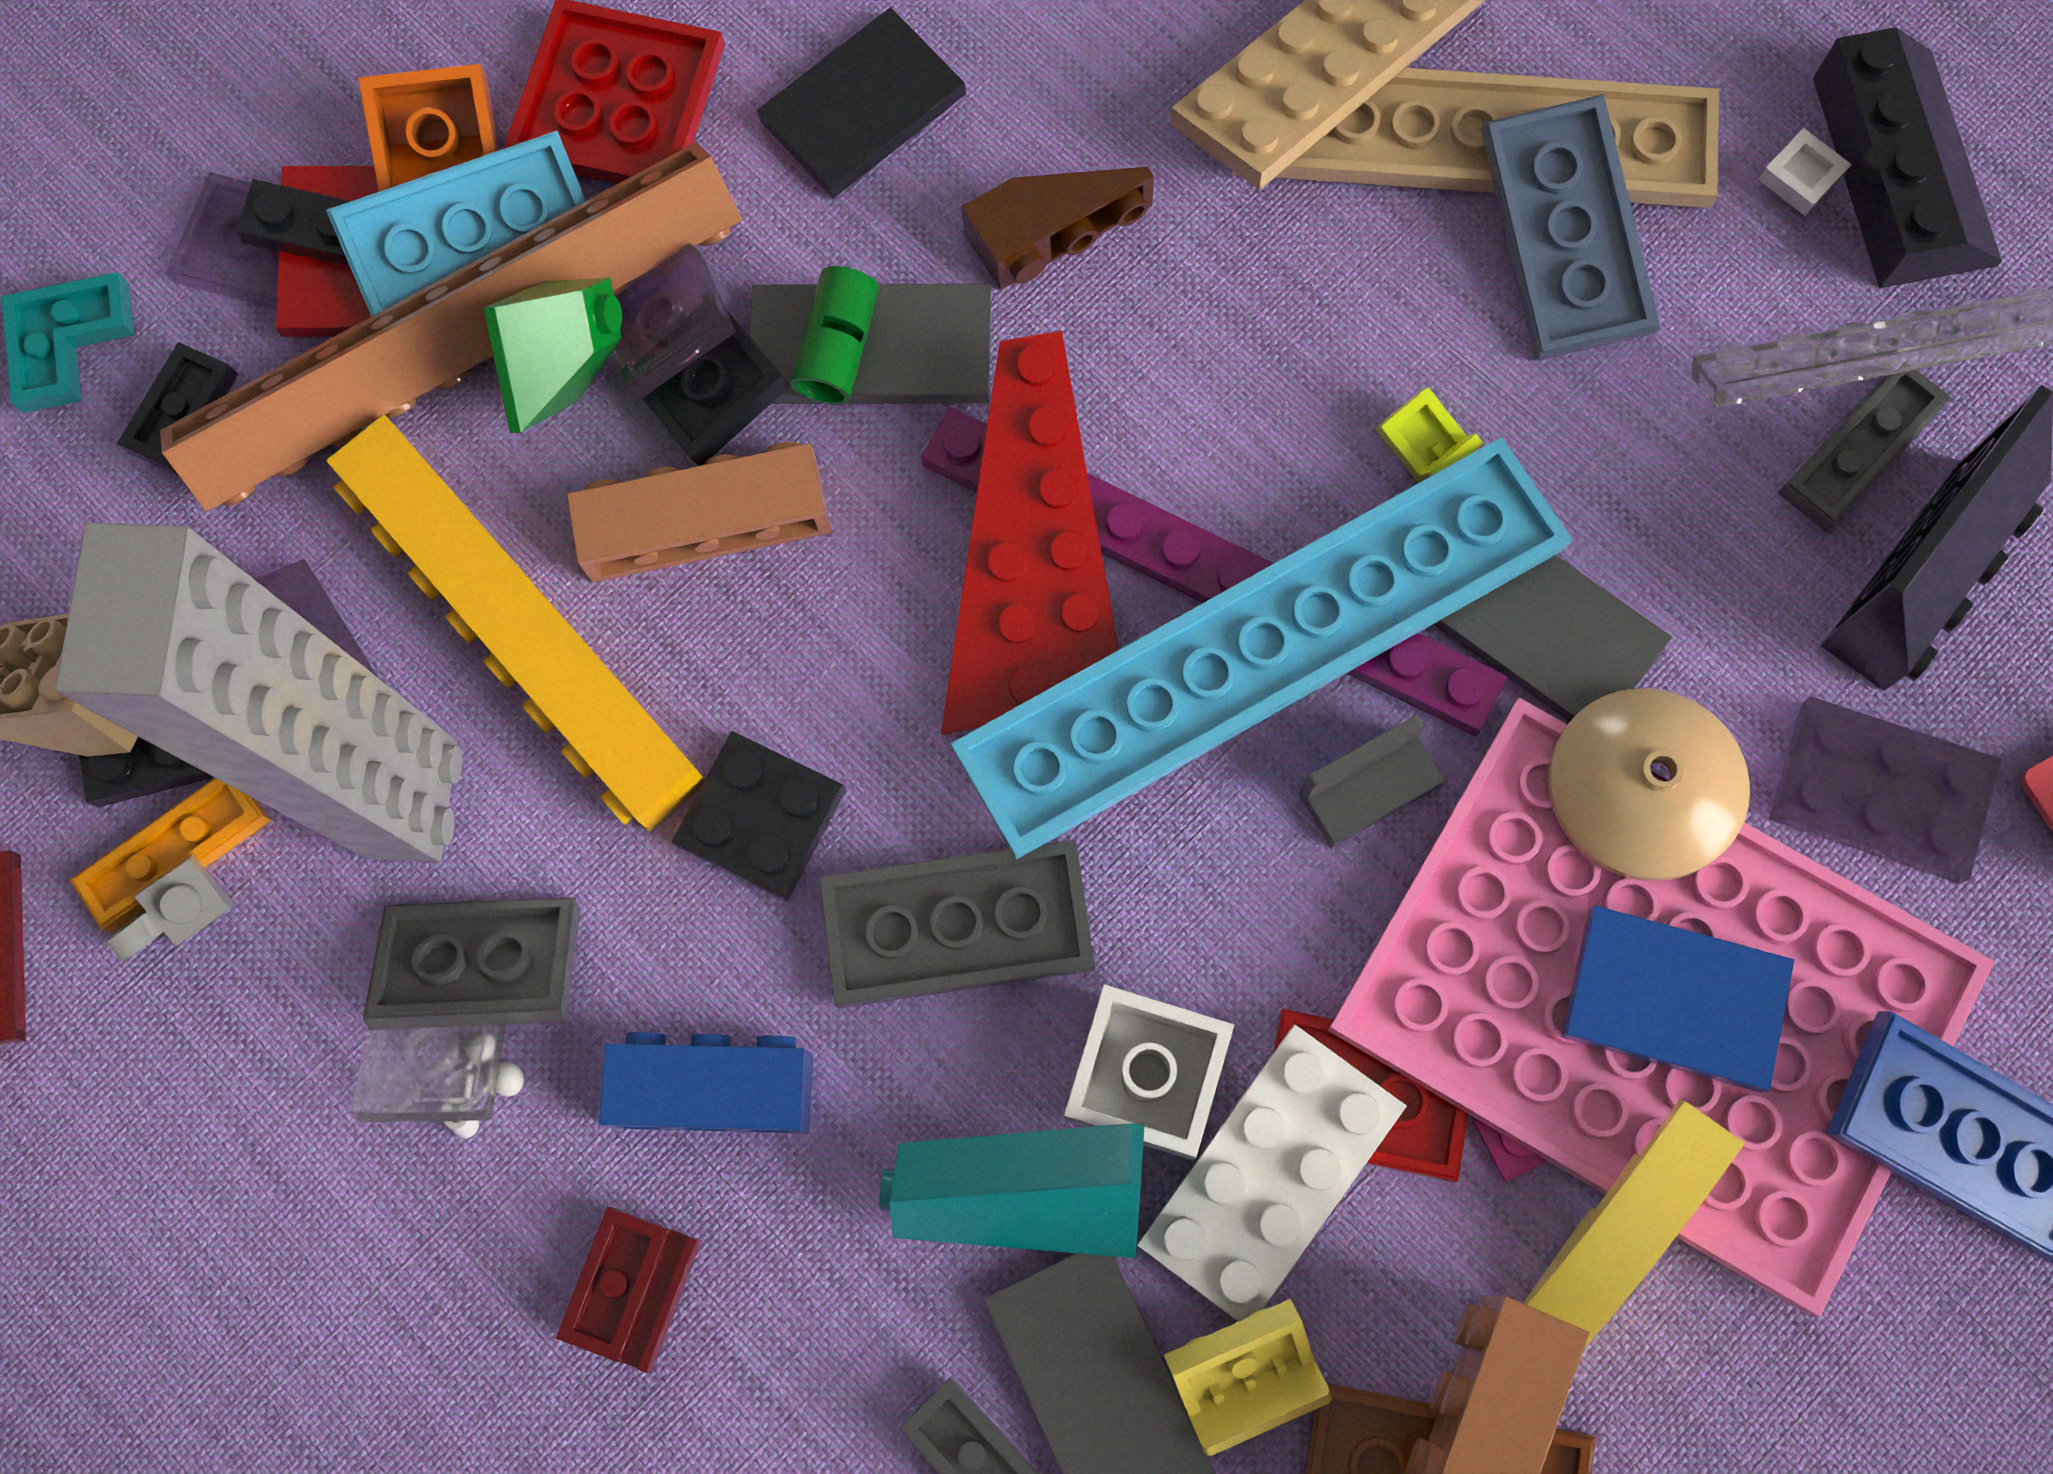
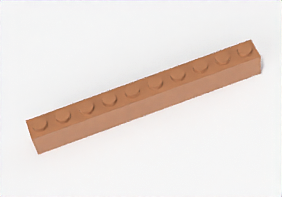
[160,141,743,512]

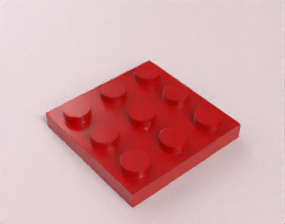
[503,0,725,184]

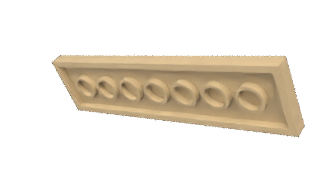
[1232,68,1719,208]

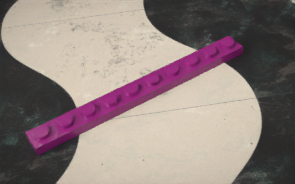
[921,407,1508,737]

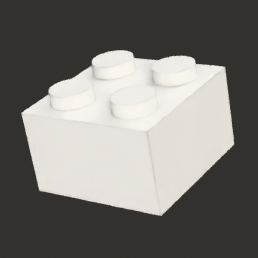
[1064,984,1235,1161]

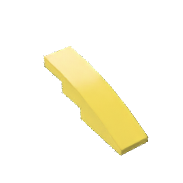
[1523,1099,1745,1347]

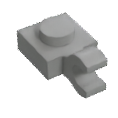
[105,854,234,962]

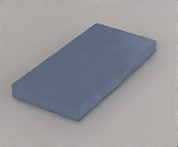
[1481,94,1661,361]

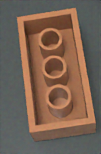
[1405,1295,1590,1474]

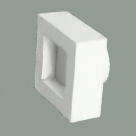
[1758,128,1852,216]

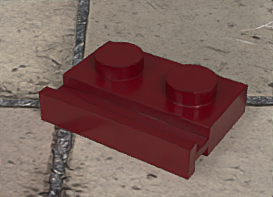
[555,1207,702,1373]

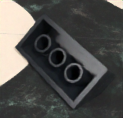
[1813,27,2002,289]

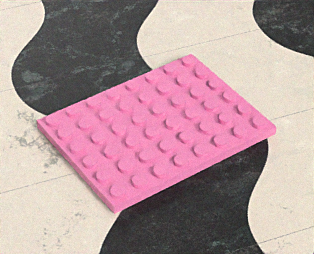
[1327,697,1995,1317]

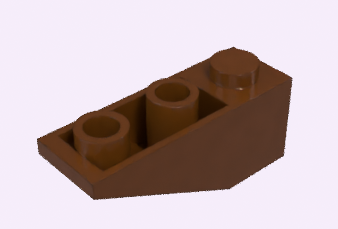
[961,167,1154,291]

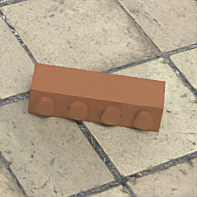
[567,442,832,583]

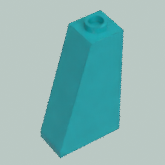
[879,1123,1145,1258]

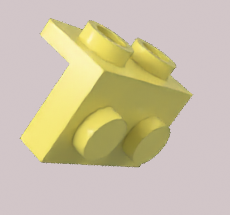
[1164,1299,1332,1456]

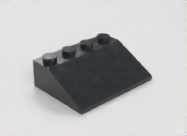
[1820,385,2053,691]

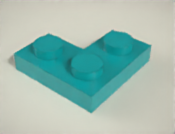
[1,272,134,413]

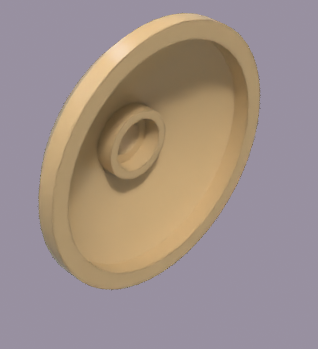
[1548,688,1750,881]

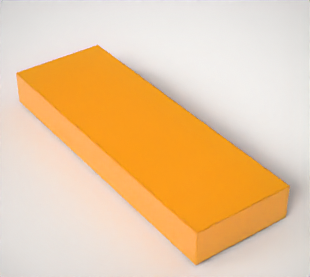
[70,778,272,933]

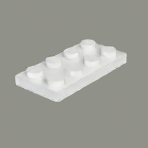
[1137,1024,1407,1322]

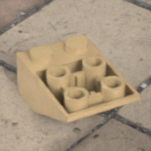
[0,613,138,757]

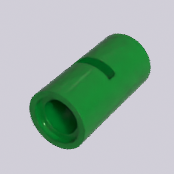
[790,266,880,405]

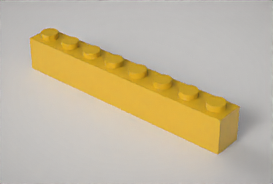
[326,414,705,832]

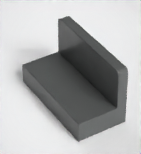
[1299,715,1445,848]

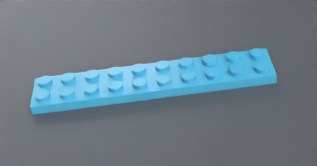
[951,437,1573,860]

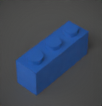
[599,1032,813,1134]

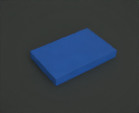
[1561,905,1795,1093]

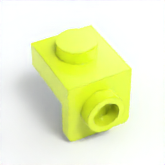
[1375,387,1483,483]

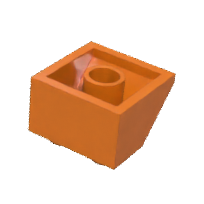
[358,64,499,192]

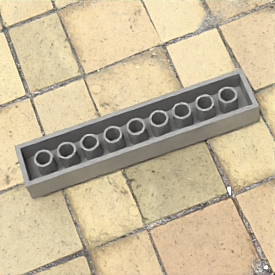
[55,522,462,863]

